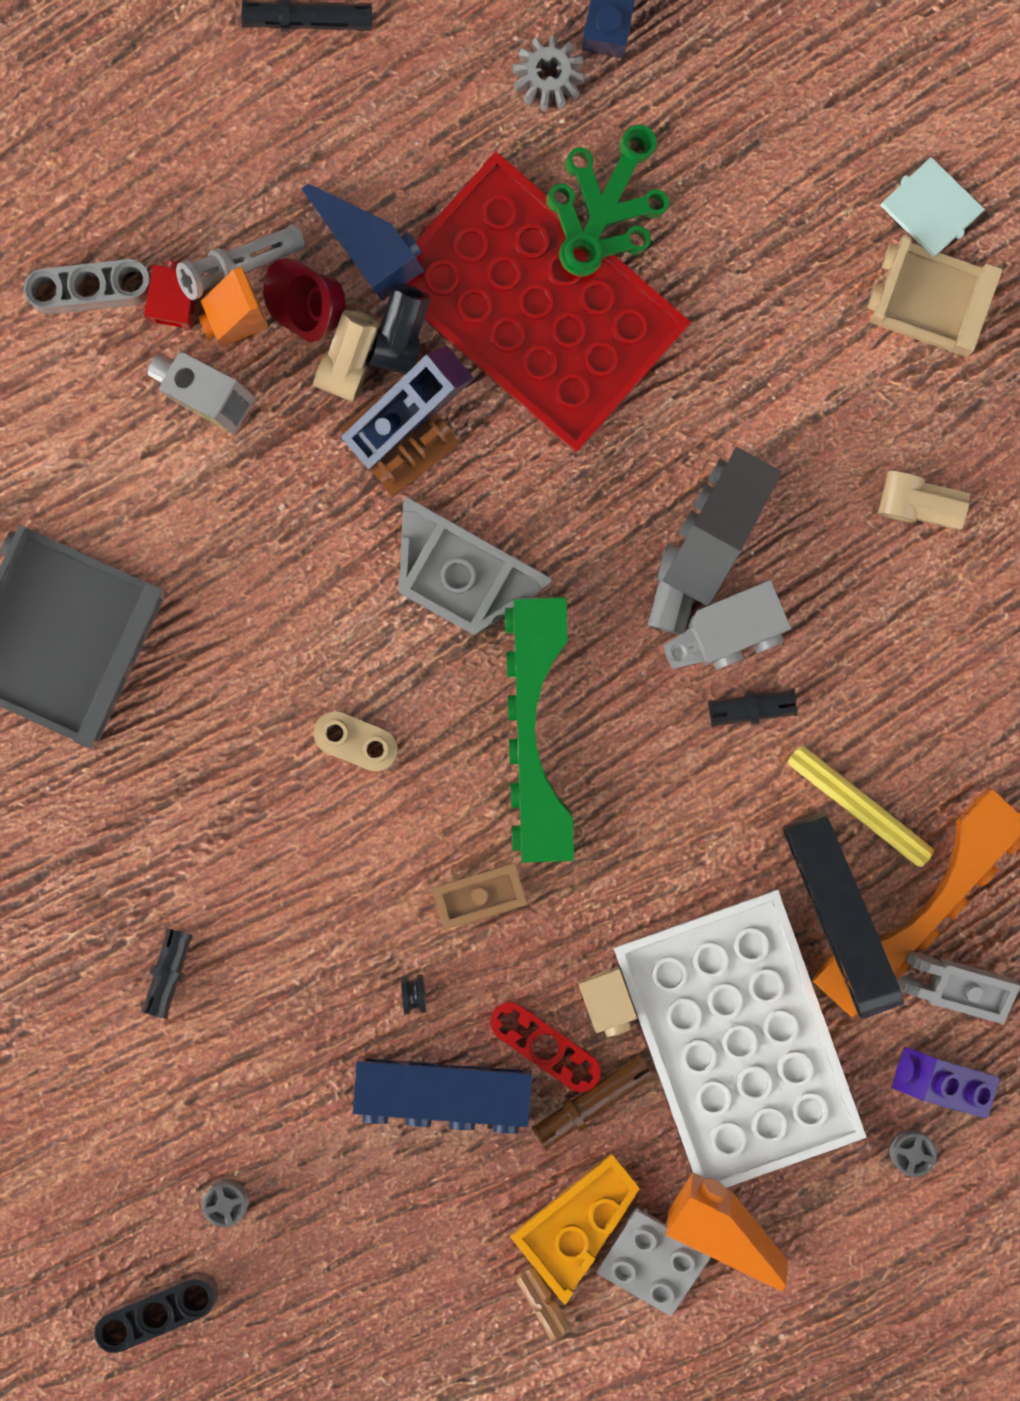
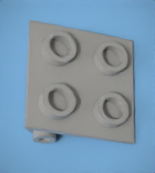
[596,1207,711,1316]

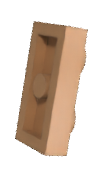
[432,863,528,930]

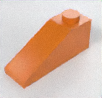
[198,266,269,347]
[666,1172,788,1292]

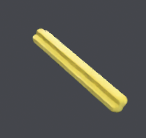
[788,746,934,867]

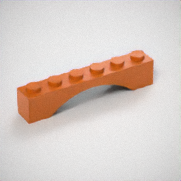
[810,789,1020,1018]

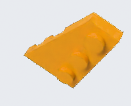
[510,1153,640,1305]

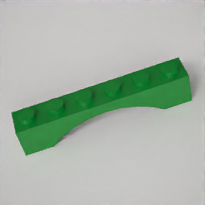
[505,596,574,863]

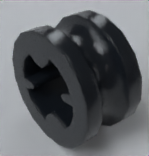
[401,974,426,1015]

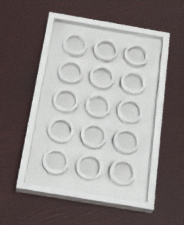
[614,890,867,1188]

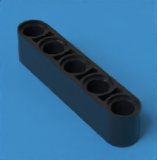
[783,811,904,1020]

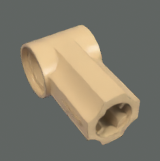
[313,309,380,402]
[878,471,970,531]

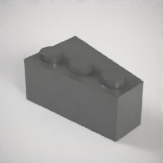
[663,447,782,606]

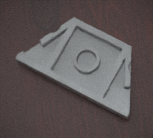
[399,497,552,636]

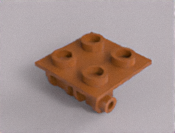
[339,388,460,497]

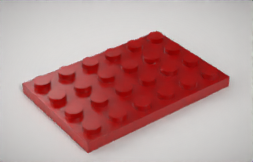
[406,151,691,454]

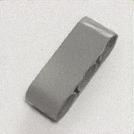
[23,259,151,315]

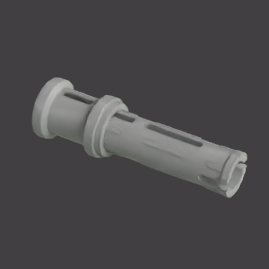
[176,225,304,300]

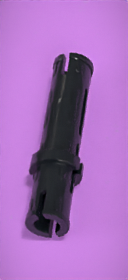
[241,0,372,33]

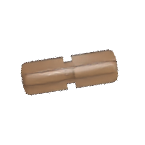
[516,1266,570,1340]

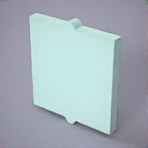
[880,157,985,258]

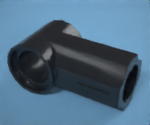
[366,284,430,375]

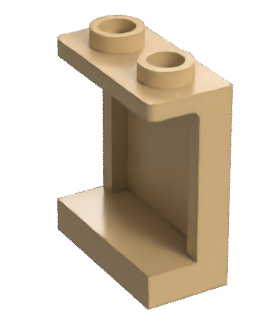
[867,235,1003,357]

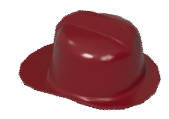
[263,258,353,343]

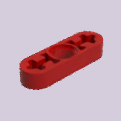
[490,1001,601,1092]

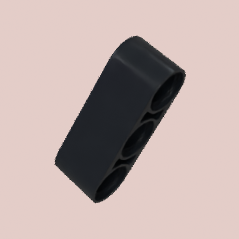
[94,1272,219,1353]

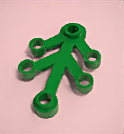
[546,124,669,276]

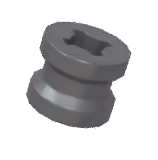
[889,1129,937,1177]
[202,1179,249,1228]

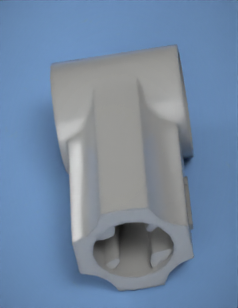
[647,543,693,635]

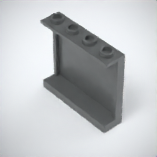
[0,524,167,749]

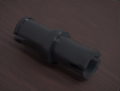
[708,689,798,728]
[141,928,193,1020]

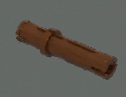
[531,1054,655,1151]

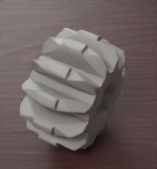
[512,36,586,111]

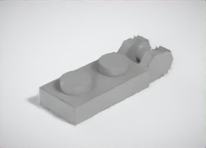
[897,951,1020,1024]

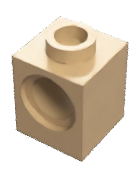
[577,967,637,1037]

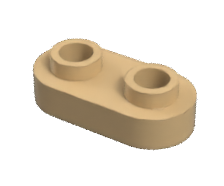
[314,712,398,771]

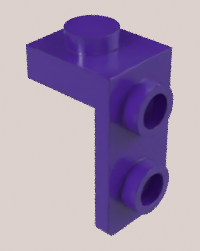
[891,1046,1000,1118]

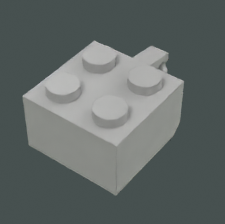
[663,580,791,670]

